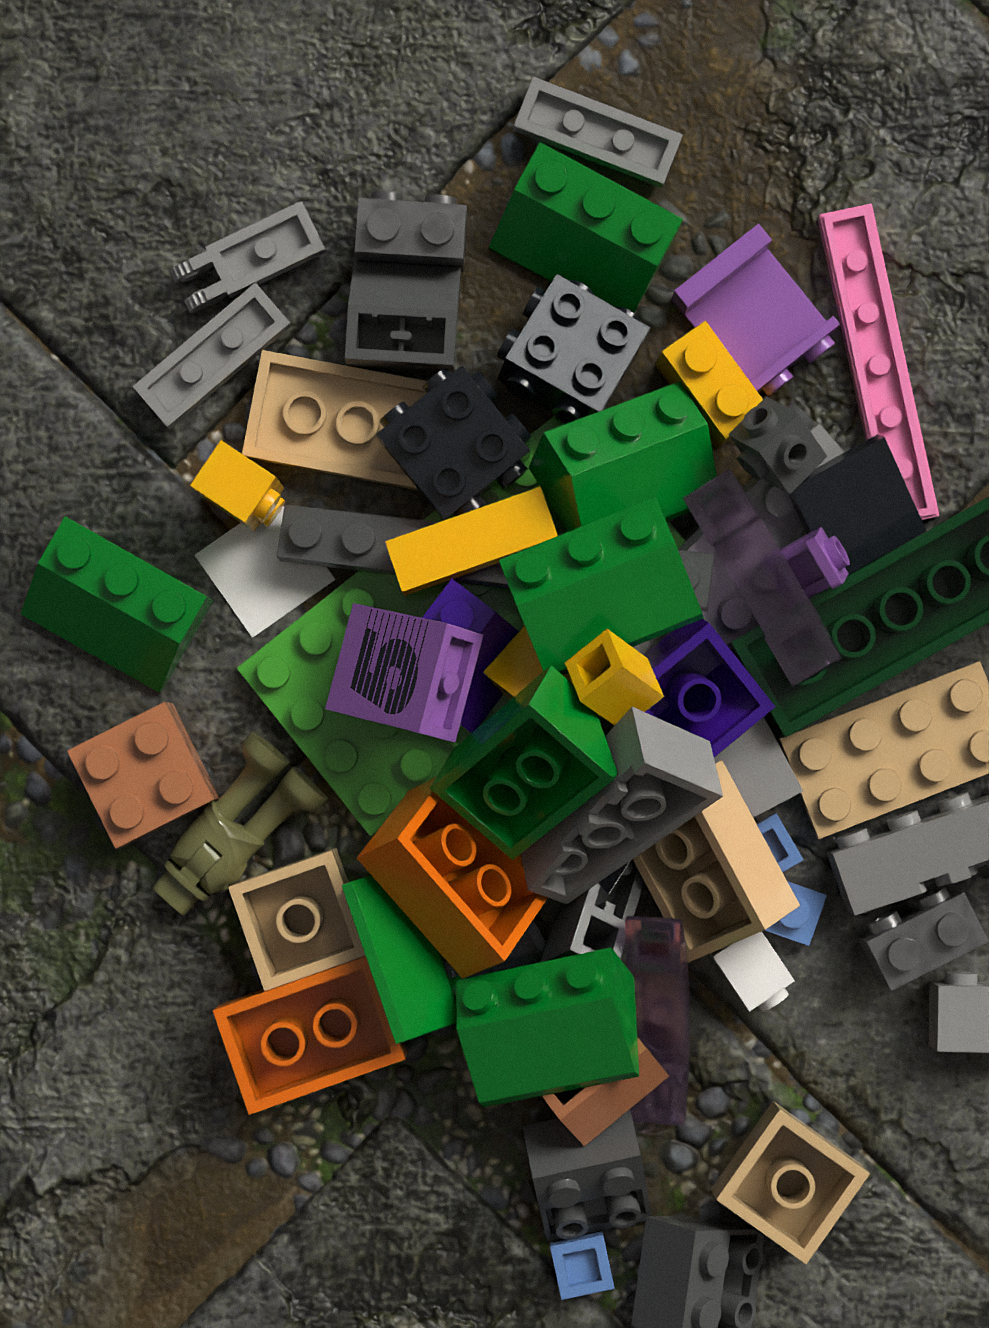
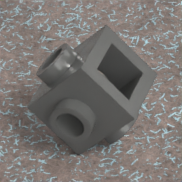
[728,397,827,495]

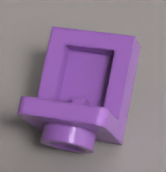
[762,527,850,609]

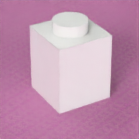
[710,932,795,1012]

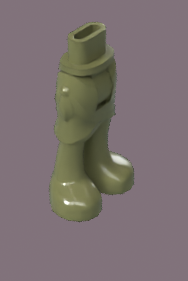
[153,731,328,915]

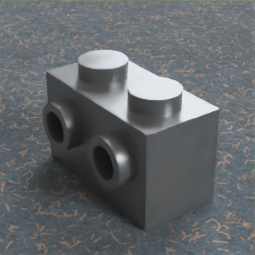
[355,191,467,271]
[858,886,989,991]

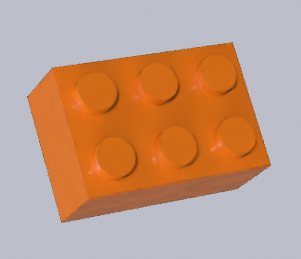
[357,776,548,979]
[212,956,407,1115]

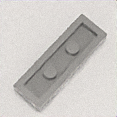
[514,76,683,188]
[133,282,292,429]

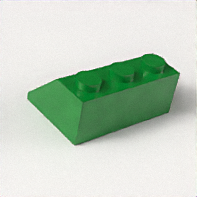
[488,142,683,313]
[529,381,720,532]
[499,497,704,675]
[20,516,214,693]
[430,665,618,860]
[341,875,462,1044]
[456,947,639,1107]

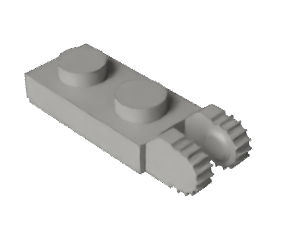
[170,201,326,313]

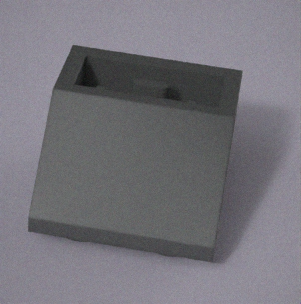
[345,260,461,374]
[522,1109,652,1242]
[631,1215,765,1328]

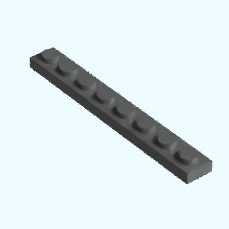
[276,504,715,612]

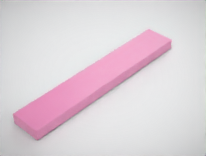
[817,204,939,521]

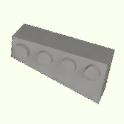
[521,707,723,904]
[826,784,989,915]

